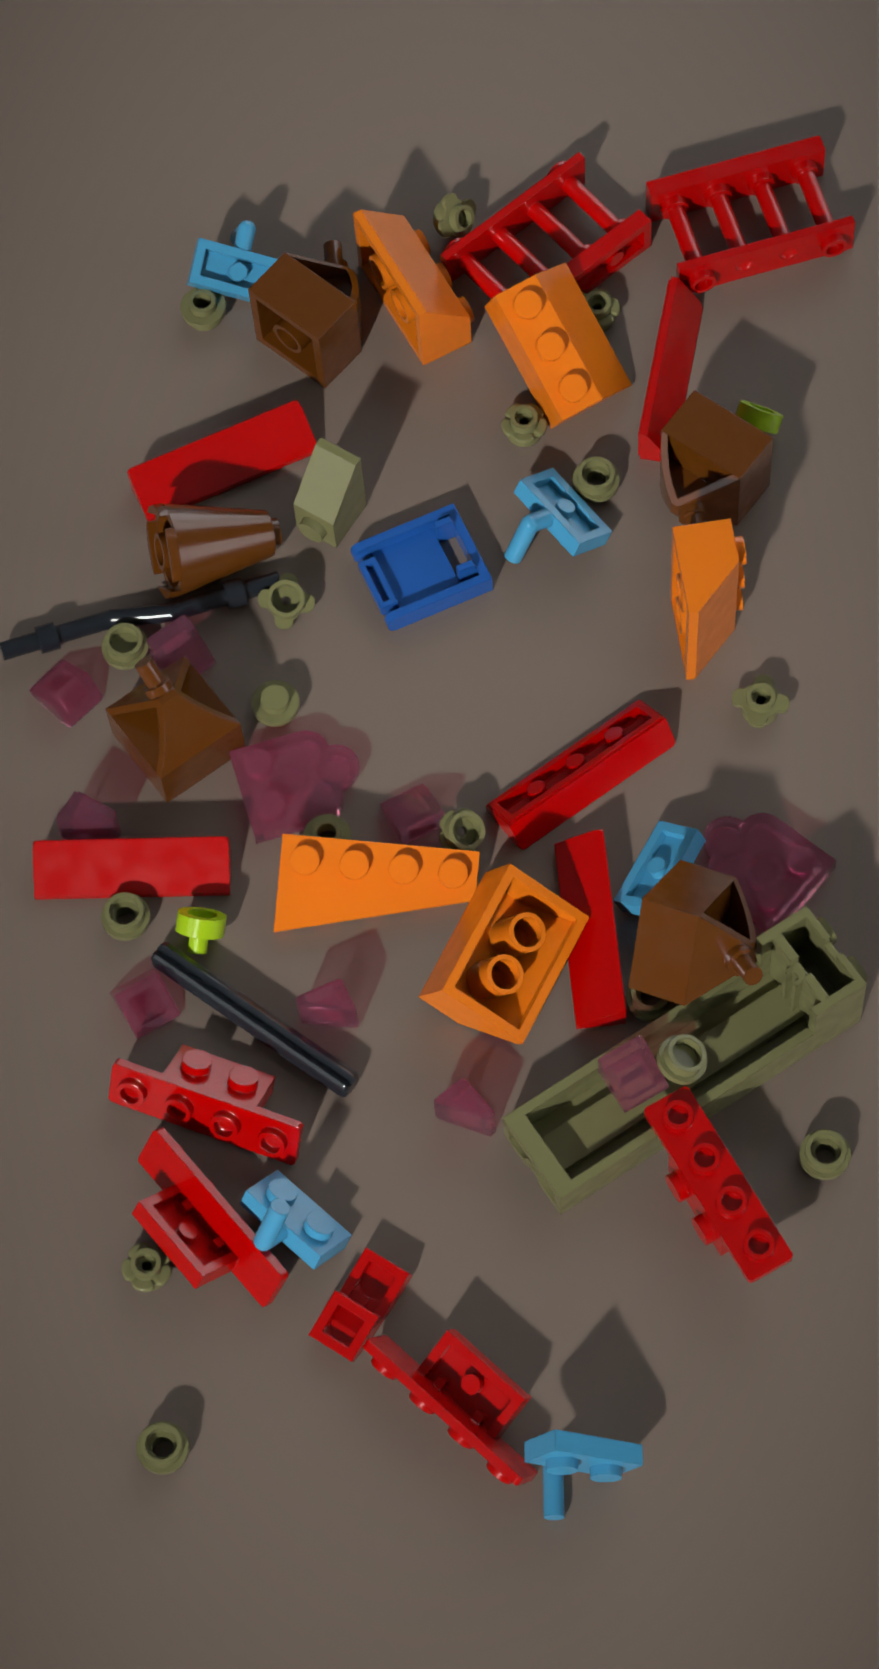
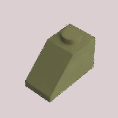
[293,437,367,548]

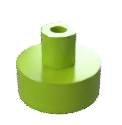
[735,400,784,434]
[175,907,227,954]

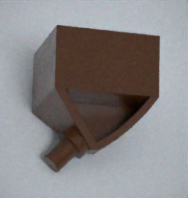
[248,240,363,389]
[660,390,773,526]
[105,655,246,803]
[628,860,763,1006]

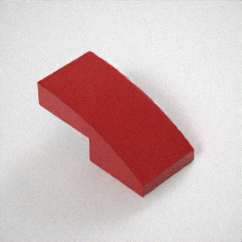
[308,1247,413,1363]

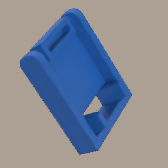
[350,503,493,631]

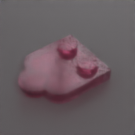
[229,730,360,844]
[703,813,837,932]

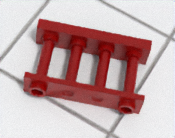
[645,135,855,293]
[440,152,652,299]

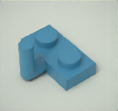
[186,220,278,302]
[504,468,612,564]
[613,821,706,916]
[240,1170,352,1270]
[524,1429,643,1520]

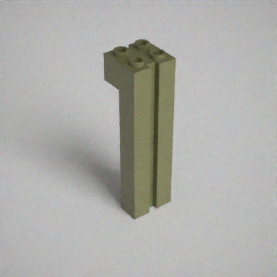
[502,905,868,1215]

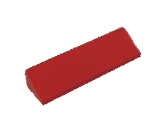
[638,276,703,462]
[127,400,317,522]
[485,699,675,850]
[554,829,626,1029]
[32,836,232,900]

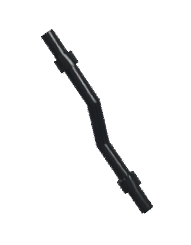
[0,571,280,661]

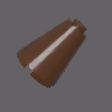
[146,503,282,599]

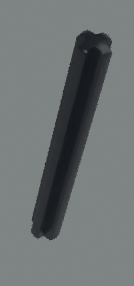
[151,942,359,1097]

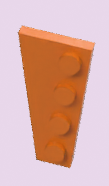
[273,834,480,932]

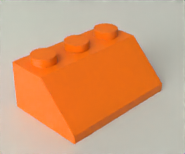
[353,209,475,366]
[484,262,632,429]
[670,518,747,680]
[418,863,589,1045]

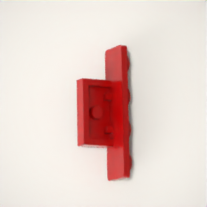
[108,1044,304,1165]
[644,1086,793,1283]
[132,1127,289,1307]
[362,1328,538,1486]

